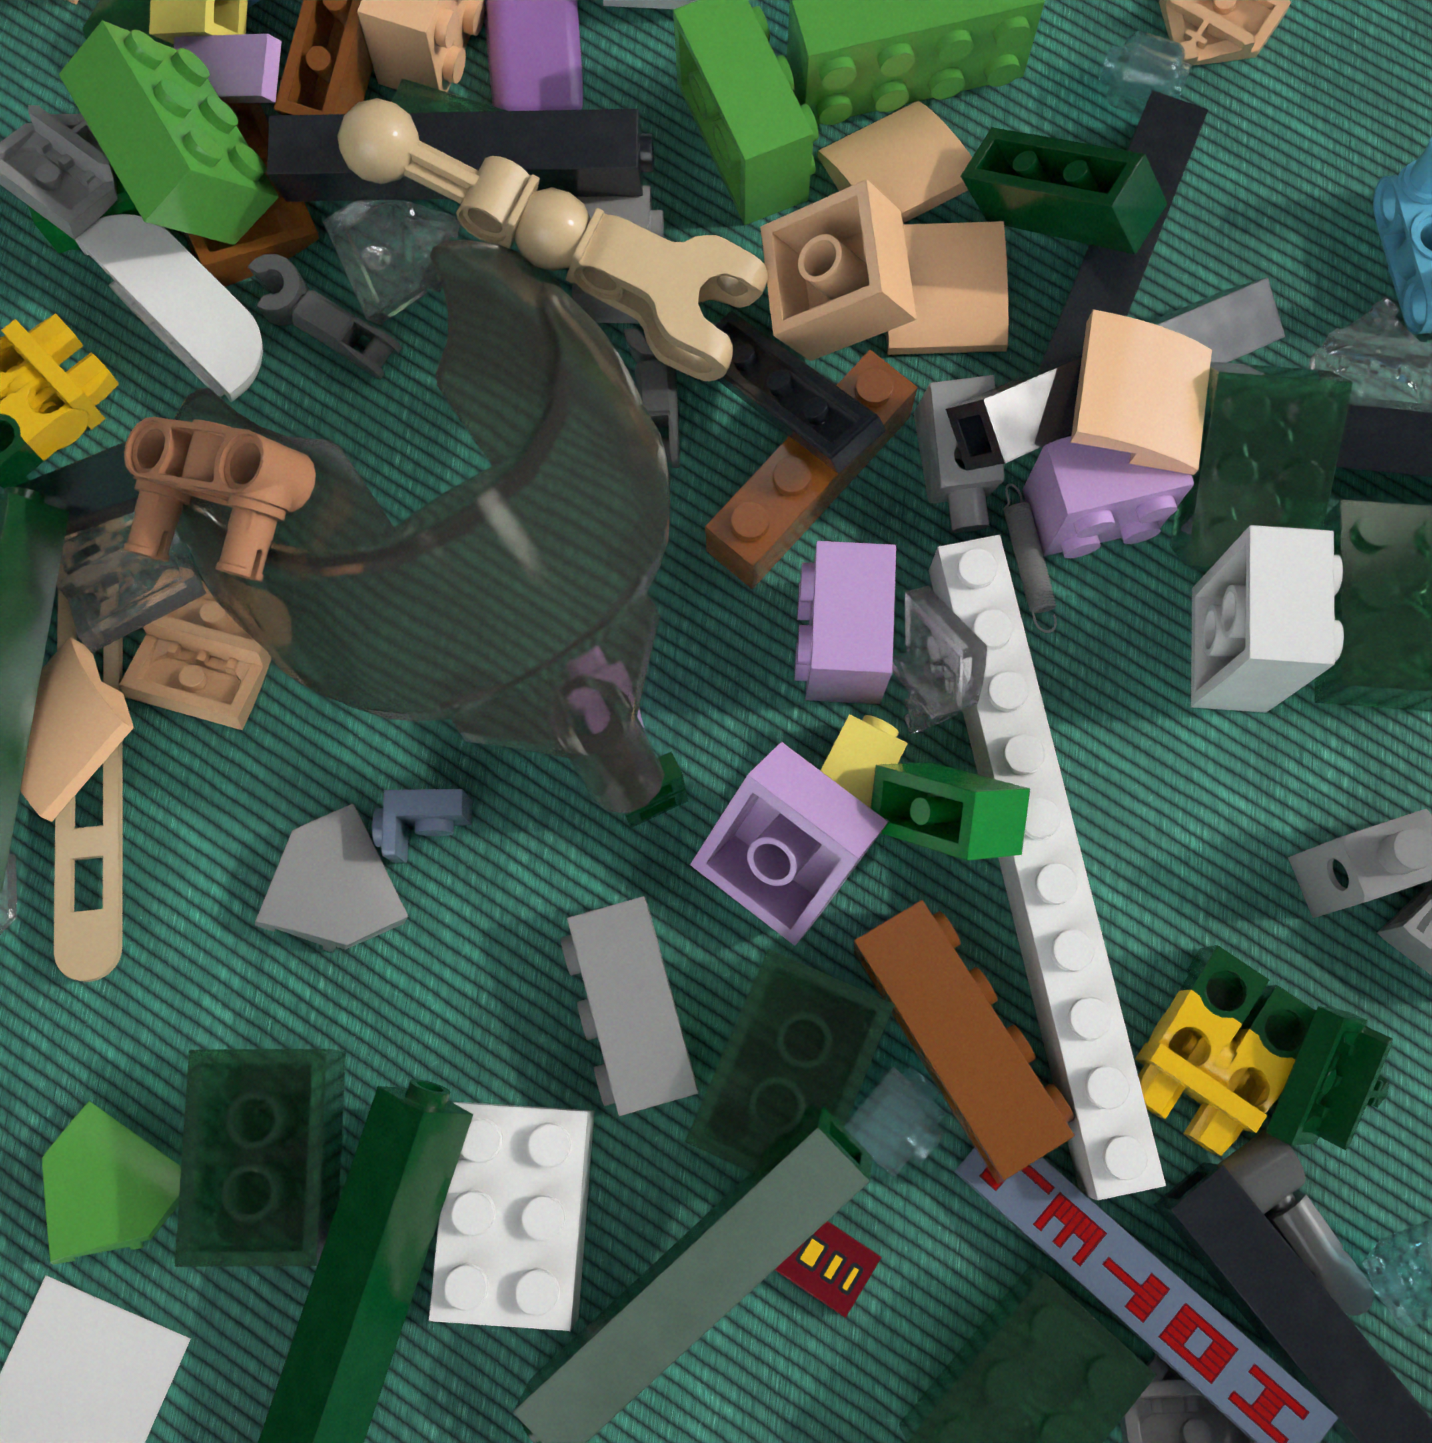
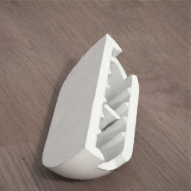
[75,214,263,402]

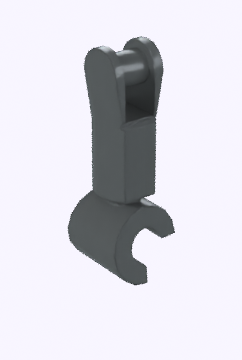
[248,254,402,380]
[624,328,680,471]
[1219,1128,1374,1316]

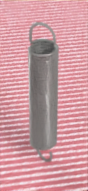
[1003,483,1057,633]

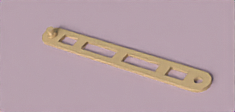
[54,516,123,982]

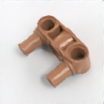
[123,417,316,582]

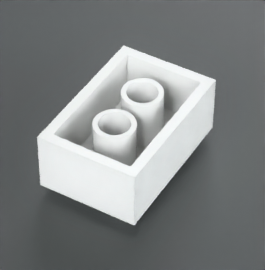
[1191,525,1344,713]
[429,1102,595,1331]

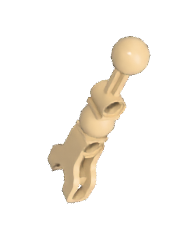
[338,98,768,381]

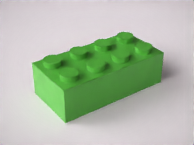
[787,0,1045,125]

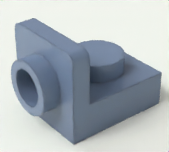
[372,789,473,863]

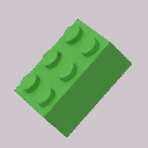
[673,0,819,226]
[59,20,279,245]

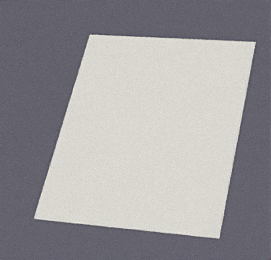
[0,1276,191,1443]

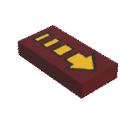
[775,1221,882,1318]

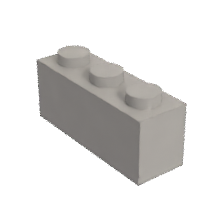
[560,896,699,1116]

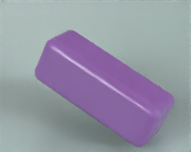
[484,0,583,111]

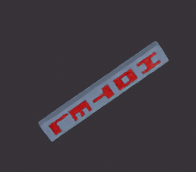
[955,1148,1338,1443]

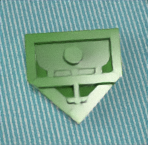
[42,1101,197,1265]

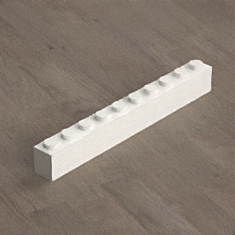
[929,535,1166,1200]

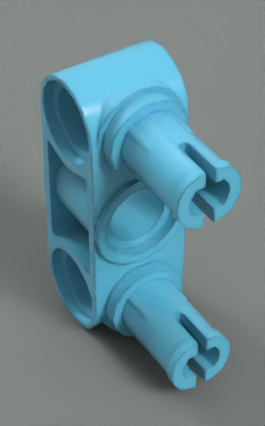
[1373,136,1432,334]

